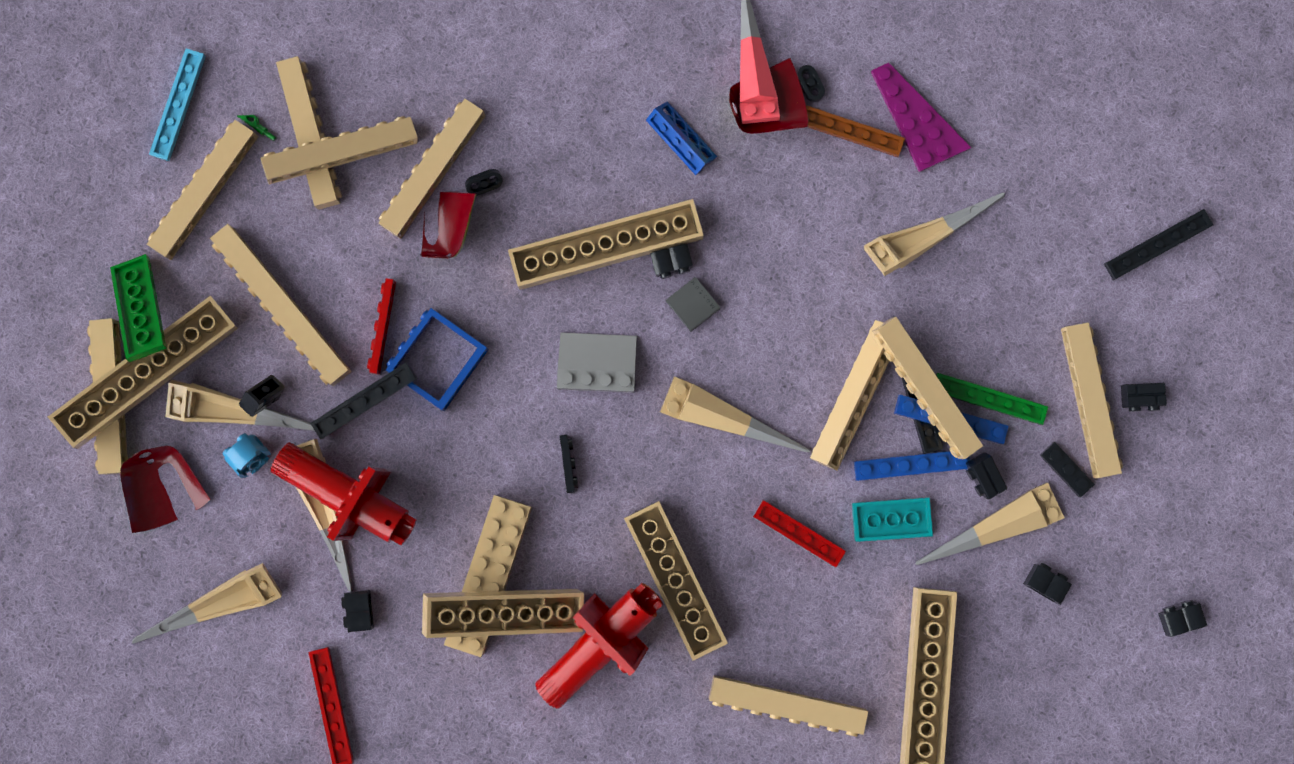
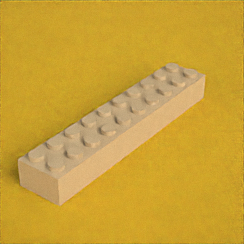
[508,199,704,290]
[48,296,238,449]
[900,587,957,764]

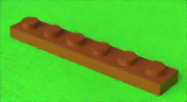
[797,102,905,157]

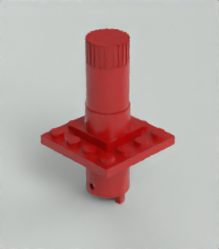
[270,442,417,546]
[535,583,663,709]

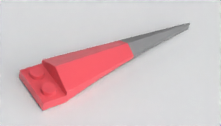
[740,0,780,124]

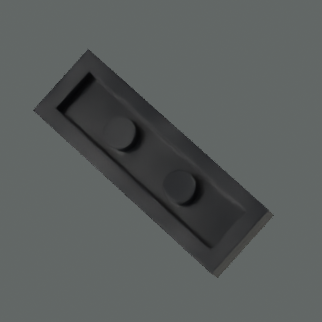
[559,435,578,493]
[1040,442,1095,498]

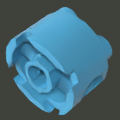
[222,433,271,478]

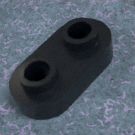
[797,65,825,102]
[465,169,503,196]

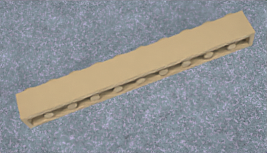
[210,224,352,386]

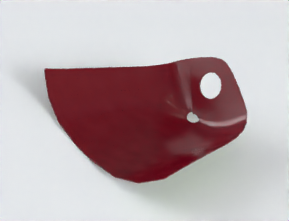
[729,58,808,134]
[420,192,477,259]
[120,445,211,533]

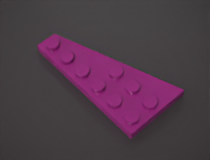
[871,63,971,172]

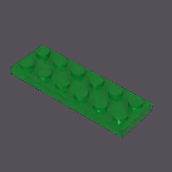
[110,254,167,363]

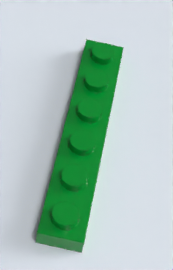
[936,373,1048,425]

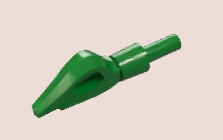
[237,115,276,141]

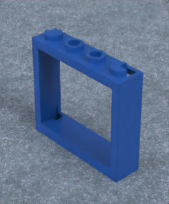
[386,308,489,411]

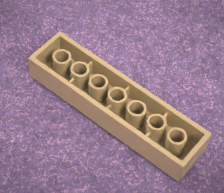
[444,495,532,657]
[624,501,728,661]
[422,589,584,638]

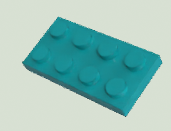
[852,498,933,542]

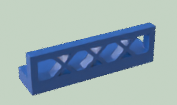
[646,101,717,175]

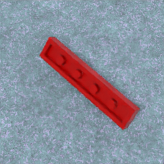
[367,278,396,375]
[753,500,846,568]

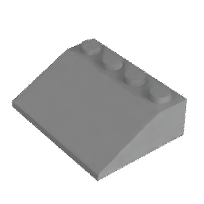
[557,333,637,393]

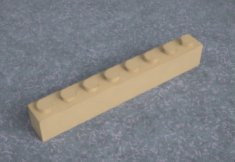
[276,56,342,210]
[379,99,486,239]
[261,116,418,185]
[147,120,259,260]
[872,317,983,459]
[87,318,128,475]
[810,320,889,471]
[1061,322,1123,478]
[709,675,868,737]

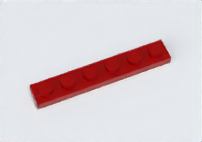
[308,647,354,764]

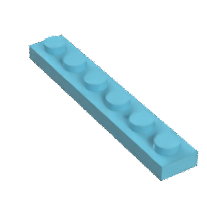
[149,48,206,161]

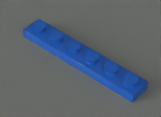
[894,395,1009,444]
[854,451,970,481]

